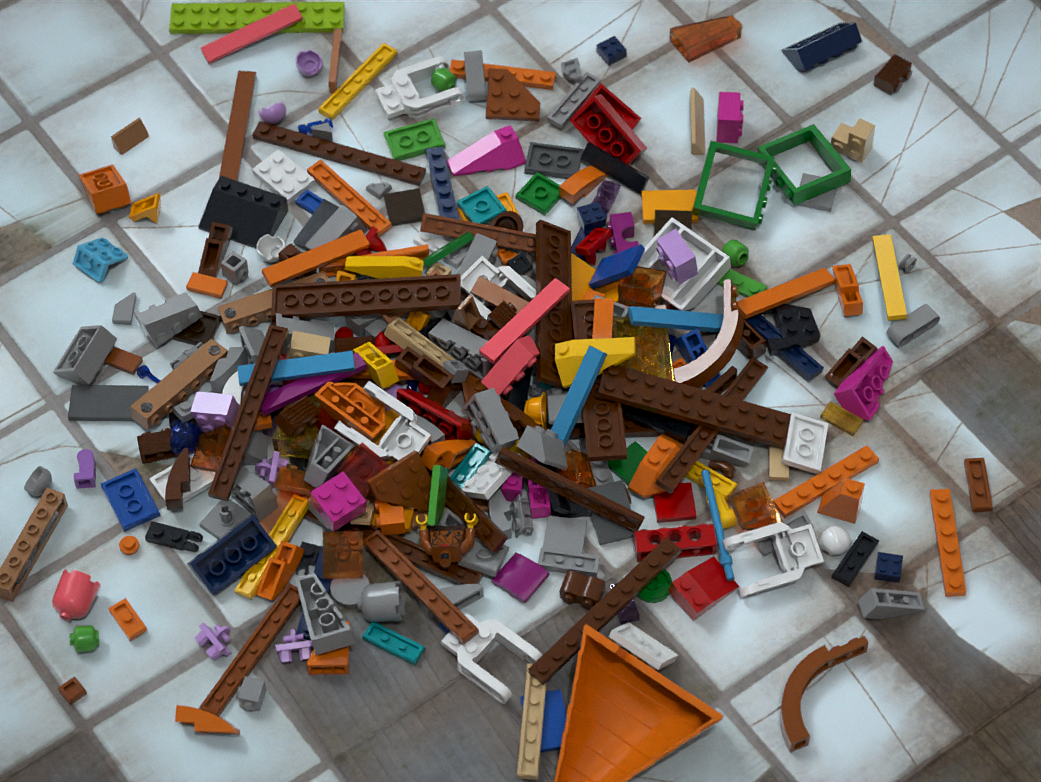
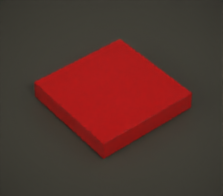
[653,482,697,523]

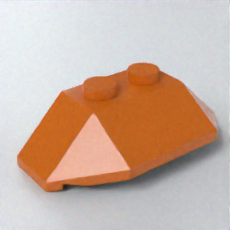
[315,382,386,440]
[628,434,683,498]

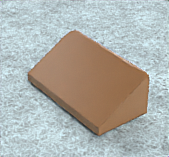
[111,118,149,155]

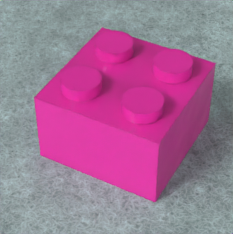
[716,92,744,143]
[310,471,367,532]

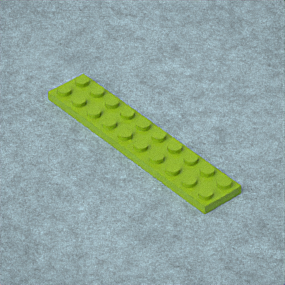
[169,2,345,34]

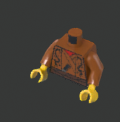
[416,512,478,567]

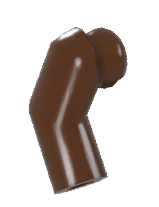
[709,460,736,478]

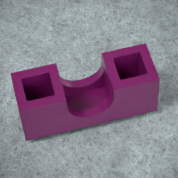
[607,212,639,255]

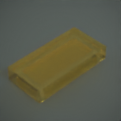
[820,401,863,436]

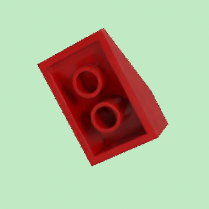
[574,83,641,130]
[668,556,740,621]

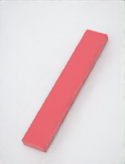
[200,3,303,64]
[479,278,570,364]

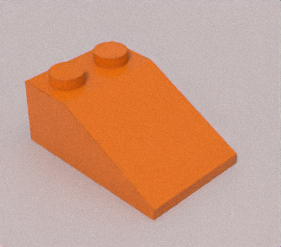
[78,164,131,214]

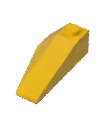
[344,256,424,279]
[555,337,636,388]

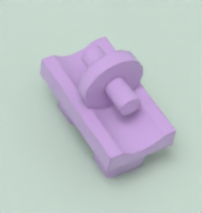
[255,451,288,488]
[195,622,231,661]
[276,629,314,664]

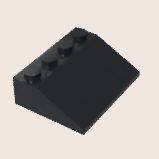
[198,176,288,249]

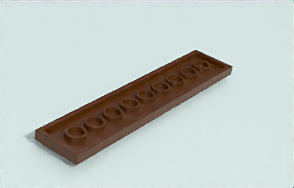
[536,219,572,391]
[271,274,461,320]
[570,300,627,462]
[597,365,791,449]

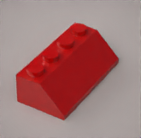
[570,94,648,165]
[397,389,473,441]

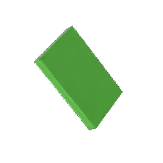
[383,118,446,161]
[427,465,448,526]

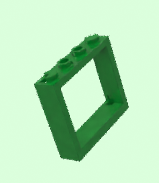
[757,124,851,206]
[692,141,776,230]

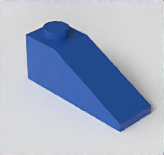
[675,329,721,388]

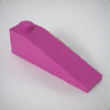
[447,125,526,176]
[834,346,893,421]

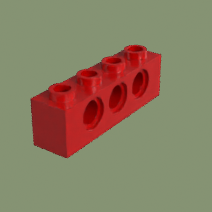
[634,524,717,562]

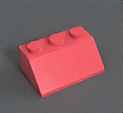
[481,335,540,396]

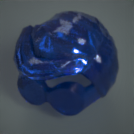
[170,420,201,455]

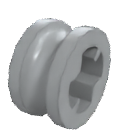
[899,254,917,273]

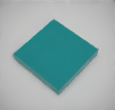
[457,186,507,225]

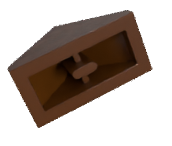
[427,382,462,408]

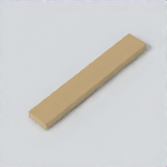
[517,663,547,780]

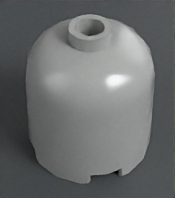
[357,581,406,622]

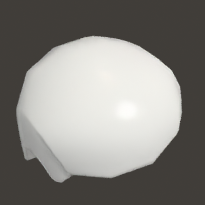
[256,234,286,262]
[818,526,851,556]

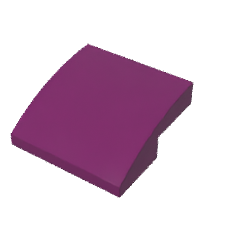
[492,552,550,603]

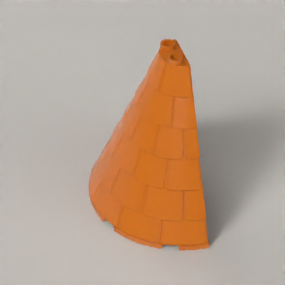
[554,624,724,782]

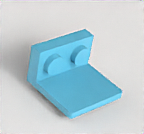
[72,238,128,282]

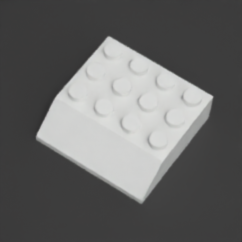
[630,218,731,311]

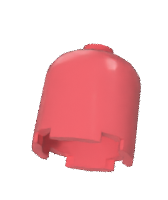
[52,569,101,621]

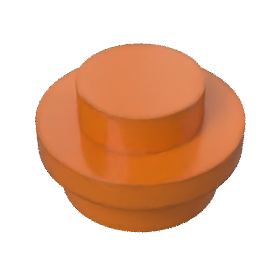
[119,536,139,555]

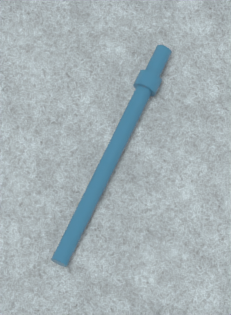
[701,470,735,581]

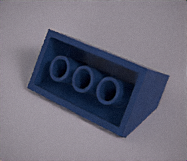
[782,22,863,71]
[187,515,277,595]

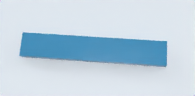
[628,306,724,333]
[551,345,607,448]
[237,351,355,386]

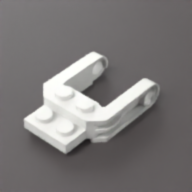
[375,56,466,119]
[461,256,536,328]
[334,381,432,463]
[722,522,824,598]
[441,613,542,704]

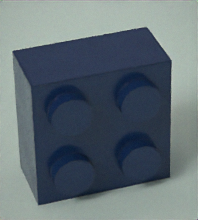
[596,36,627,66]
[577,202,606,232]
[874,552,903,583]

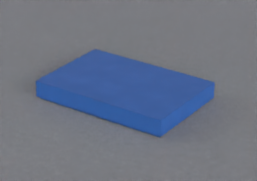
[588,244,645,289]
[100,468,160,532]
[520,689,567,753]

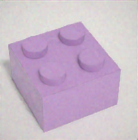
[656,229,698,285]
[190,392,240,435]

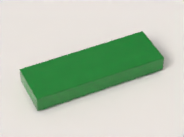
[422,231,474,267]

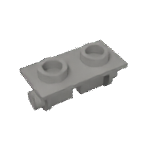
[510,494,534,538]

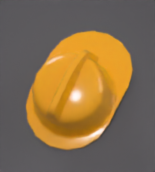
[524,392,547,430]

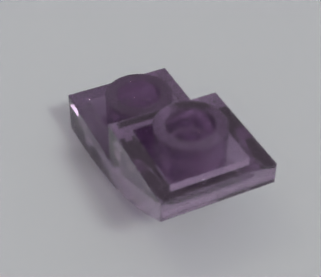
[592,180,621,214]

